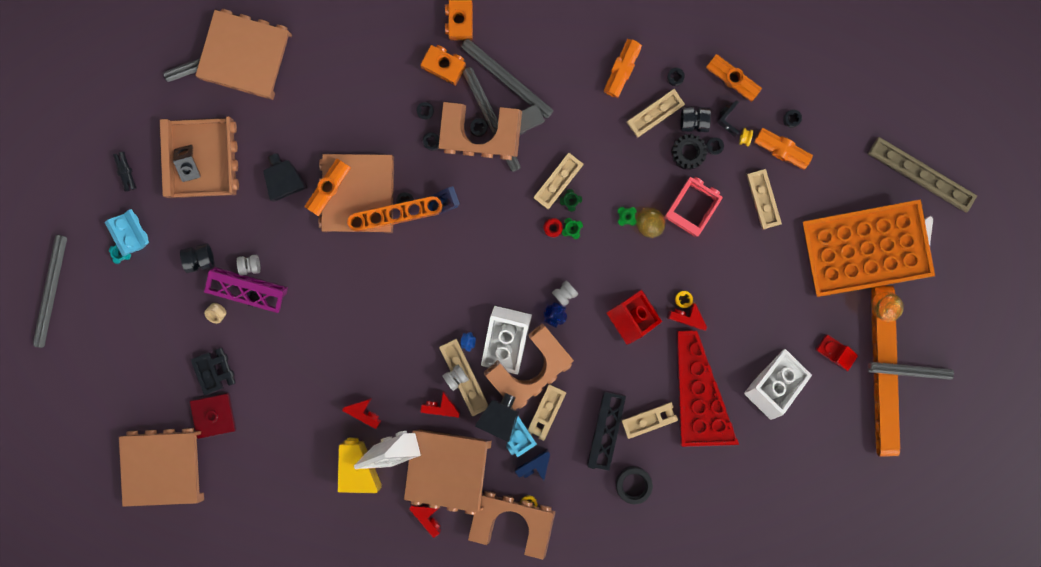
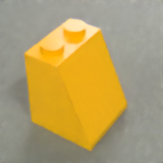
[338,438,381,493]

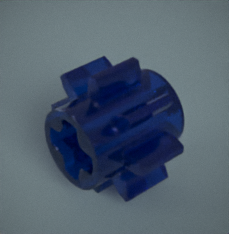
[544,302,567,328]

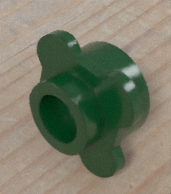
[560,189,582,212]

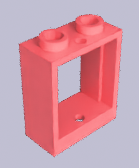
[664,177,723,237]

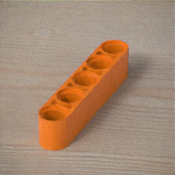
[347,196,442,232]

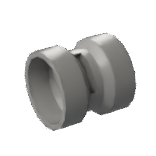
[237,254,261,276]
[552,280,578,307]
[442,364,469,391]

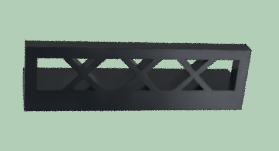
[587,391,626,471]

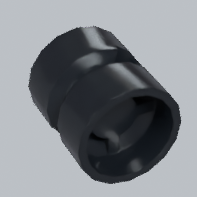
[680,107,711,132]
[180,243,215,274]

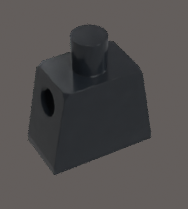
[263,153,307,202]
[475,393,519,442]

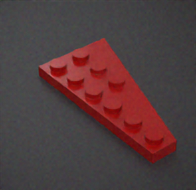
[677,331,739,447]

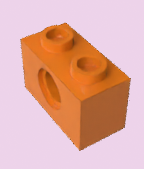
[445,0,473,40]
[421,45,466,86]

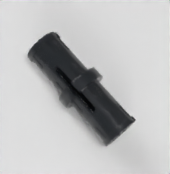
[112,152,137,192]

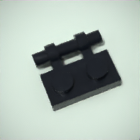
[191,348,236,395]

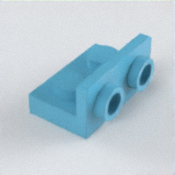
[105,209,149,256]
[506,416,537,457]

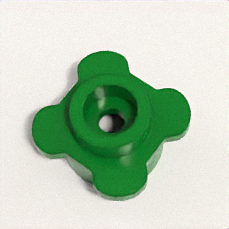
[618,207,637,226]
[562,218,583,239]

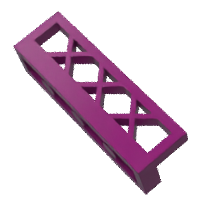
[204,267,288,313]

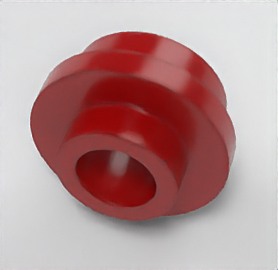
[544,218,563,237]

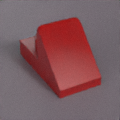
[667,303,707,331]
[816,334,858,371]
[421,391,460,418]
[342,398,381,429]
[409,504,441,538]

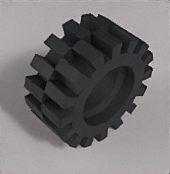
[671,134,708,170]

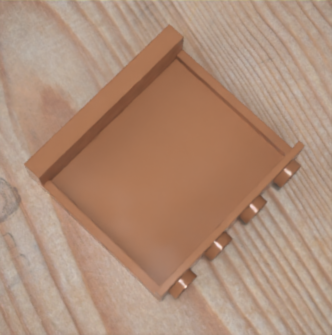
[196,9,292,100]
[160,116,239,198]
[318,154,394,233]
[119,428,204,506]
[404,429,492,515]

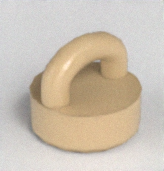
[204,303,226,324]

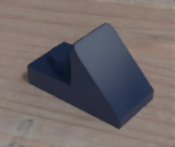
[428,186,460,217]
[515,449,550,481]

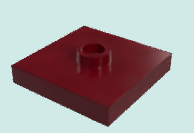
[190,393,236,439]

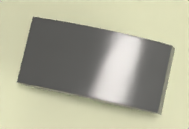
[520,104,545,135]

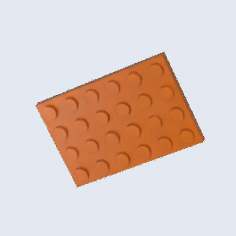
[803,199,935,297]

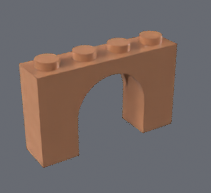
[439,102,522,160]
[484,323,574,410]
[468,491,556,560]

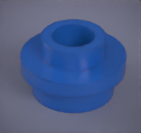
[461,332,476,351]

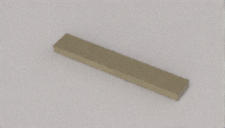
[868,137,977,213]

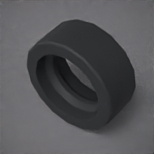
[615,466,653,505]

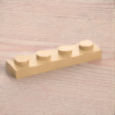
[439,339,489,416]

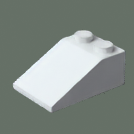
[481,306,532,374]
[744,349,812,420]
[354,431,421,469]

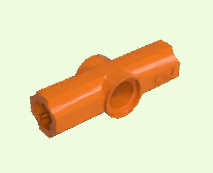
[603,39,642,98]
[706,54,762,102]
[754,128,813,170]
[304,159,351,216]

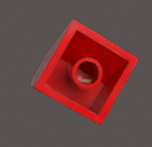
[607,290,662,345]

